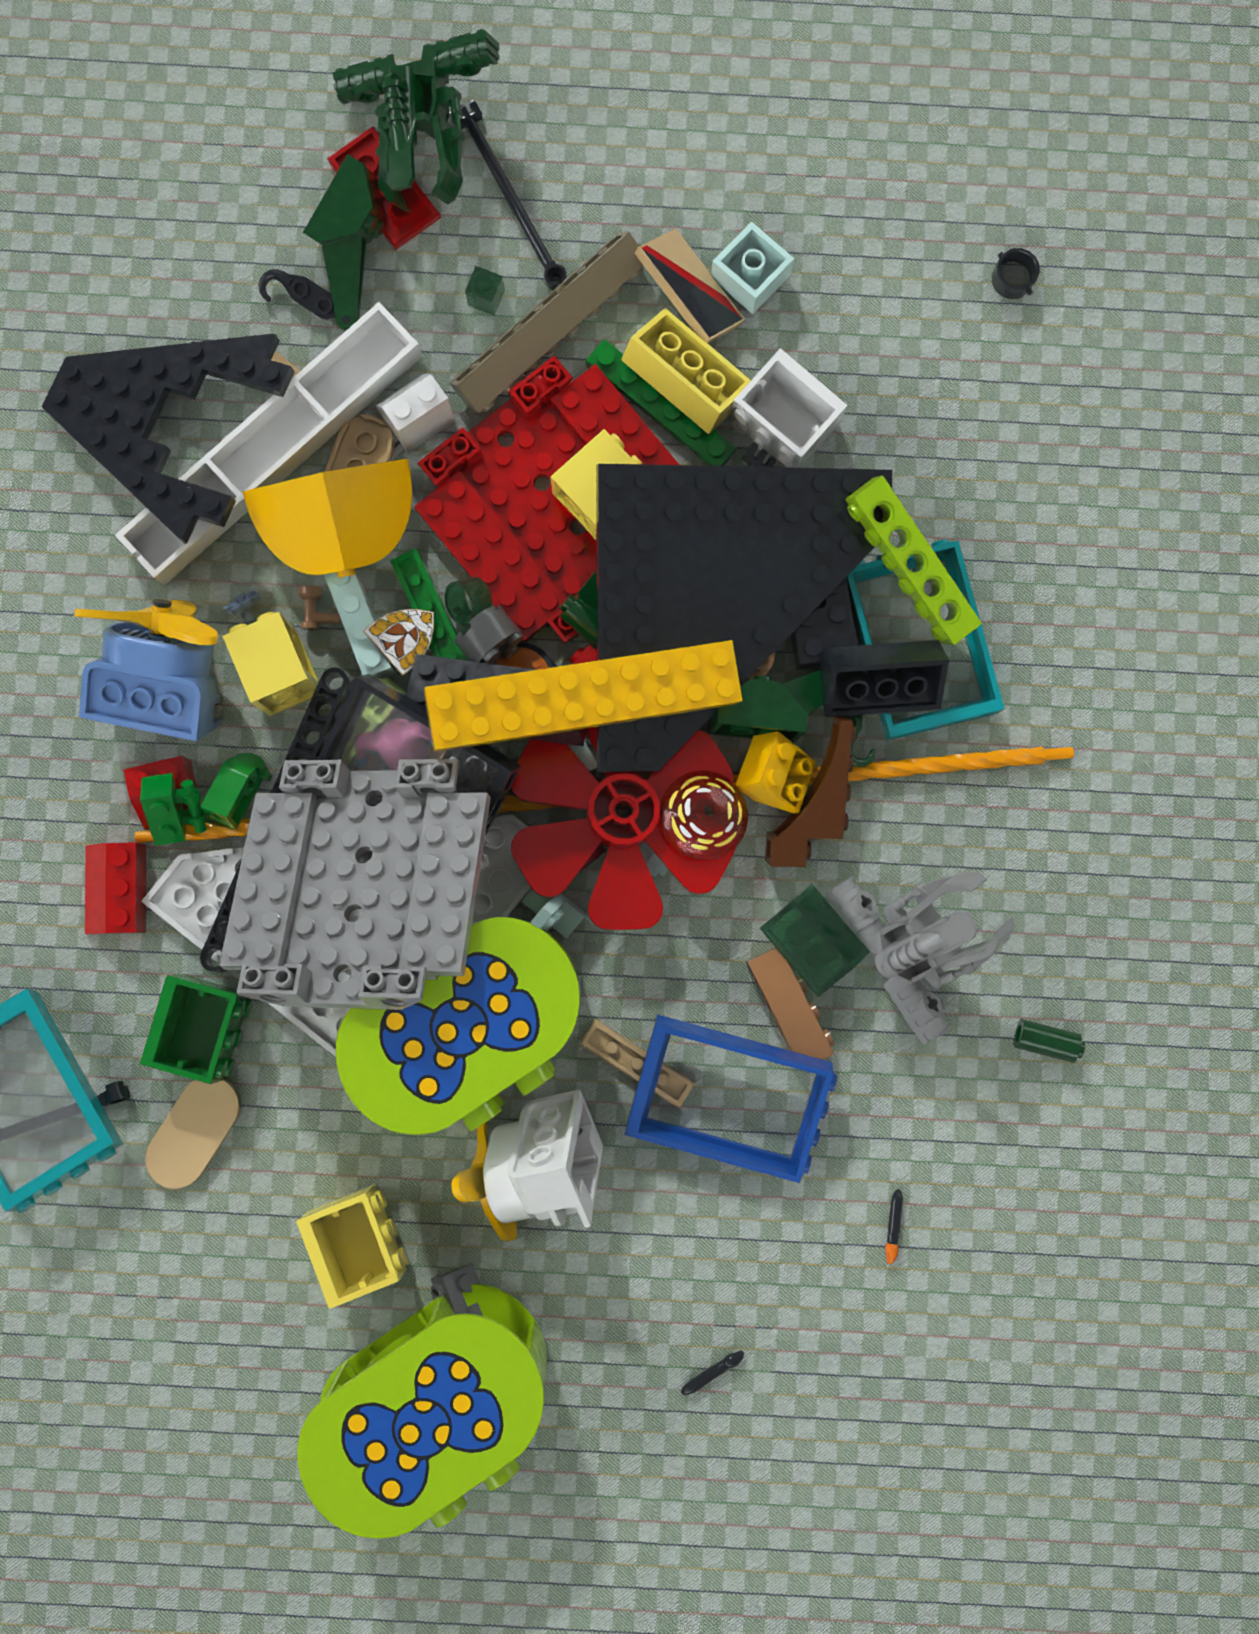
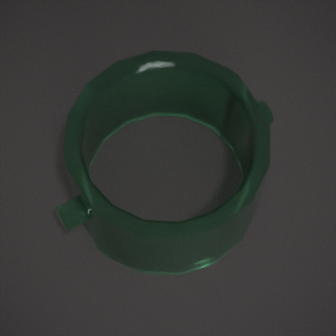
[444,576,492,625]

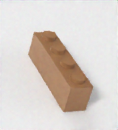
[746,946,835,1060]

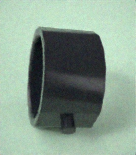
[992,248,1040,299]

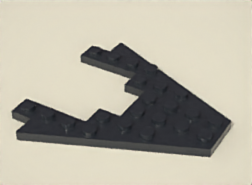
[41,334,295,544]

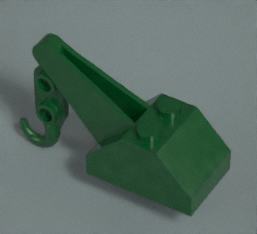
[707,670,876,767]

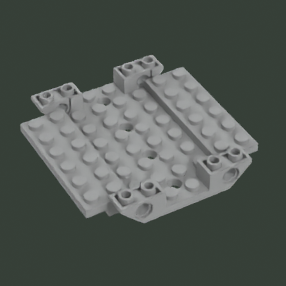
[219,759,491,1010]

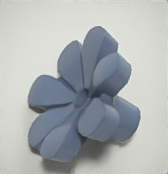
[222,590,260,622]

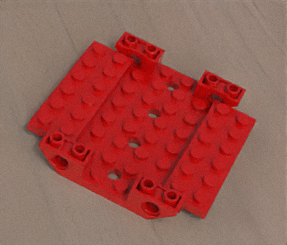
[414,355,679,644]

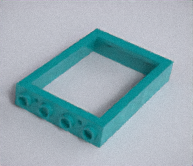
[846,539,1005,741]

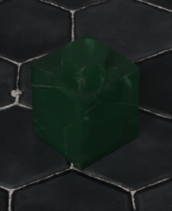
[465,266,505,316]

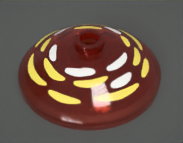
[659,770,748,860]

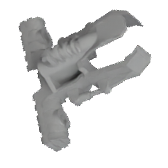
[825,871,1015,1045]

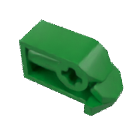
[200,753,272,830]

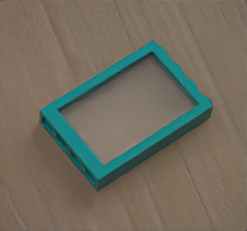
[0,988,123,1213]

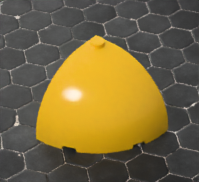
[242,458,412,578]

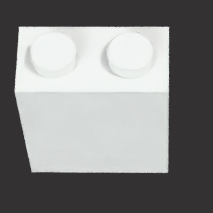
[375,374,455,453]

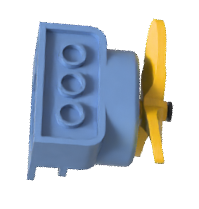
[74,599,222,741]

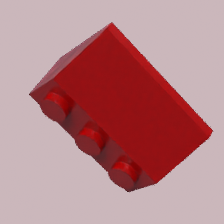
[85,842,146,934]

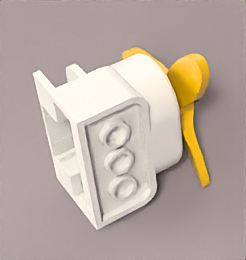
[451,1089,603,1242]

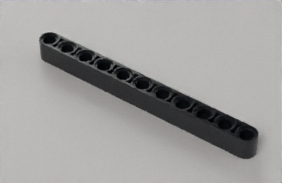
[200,667,351,973]

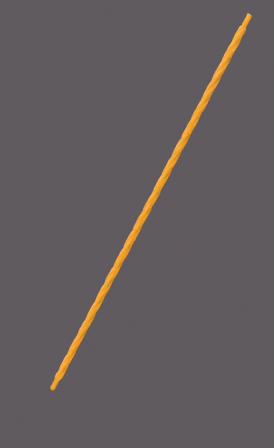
[135,746,1074,843]

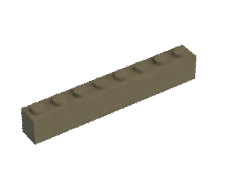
[449,232,643,413]

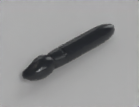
[681,1351,744,1395]

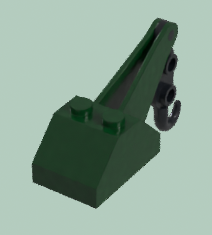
[258,154,385,331]

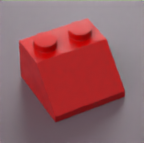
[123,755,201,830]

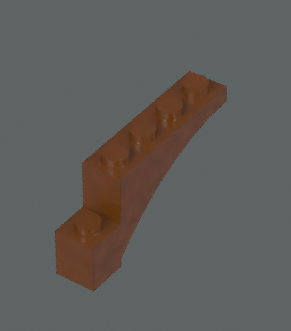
[765,717,856,867]

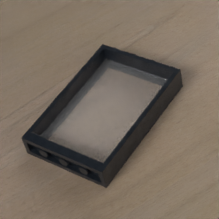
[314,674,521,835]

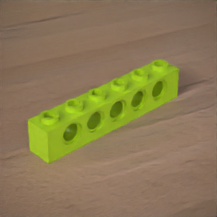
[845,476,982,645]

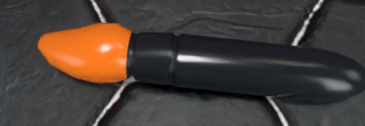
[885,1189,903,1265]

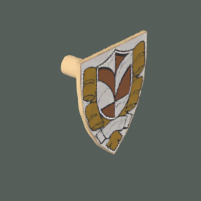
[363,609,434,676]

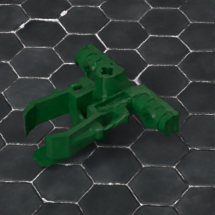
[333,29,500,213]

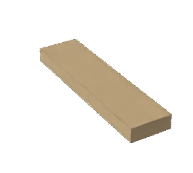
[579,1019,695,1109]

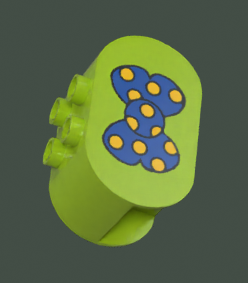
[335,917,580,1135]
[297,1283,548,1539]

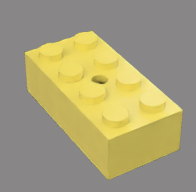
[621,308,751,434]

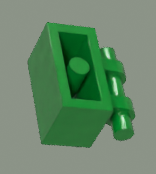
[140,773,207,846]

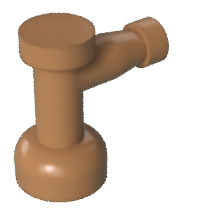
[299,586,340,630]

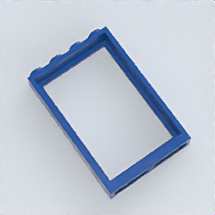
[625,1014,837,1183]

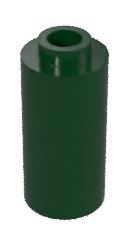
[1013,1019,1085,1063]

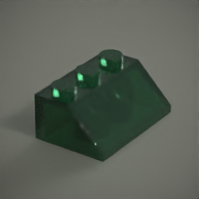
[760,884,870,997]

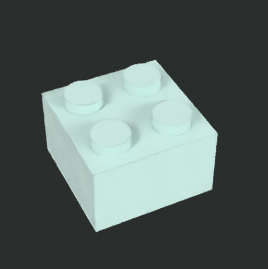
[711,222,795,314]

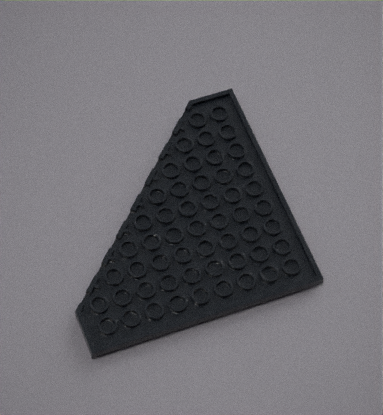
[596,464,893,772]

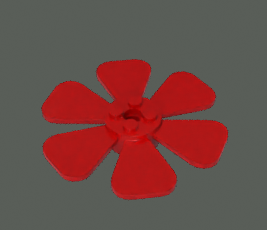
[510,727,736,931]

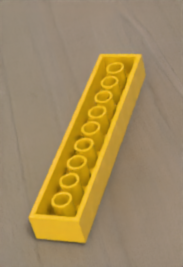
[424,640,742,752]

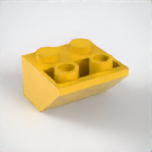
[735,731,816,814]

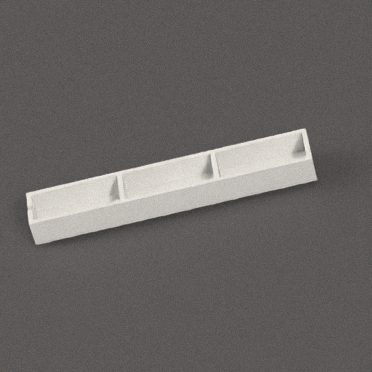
[115,302,422,586]

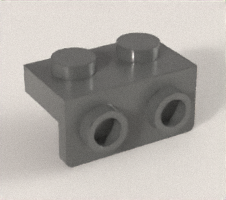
[430,1263,483,1316]

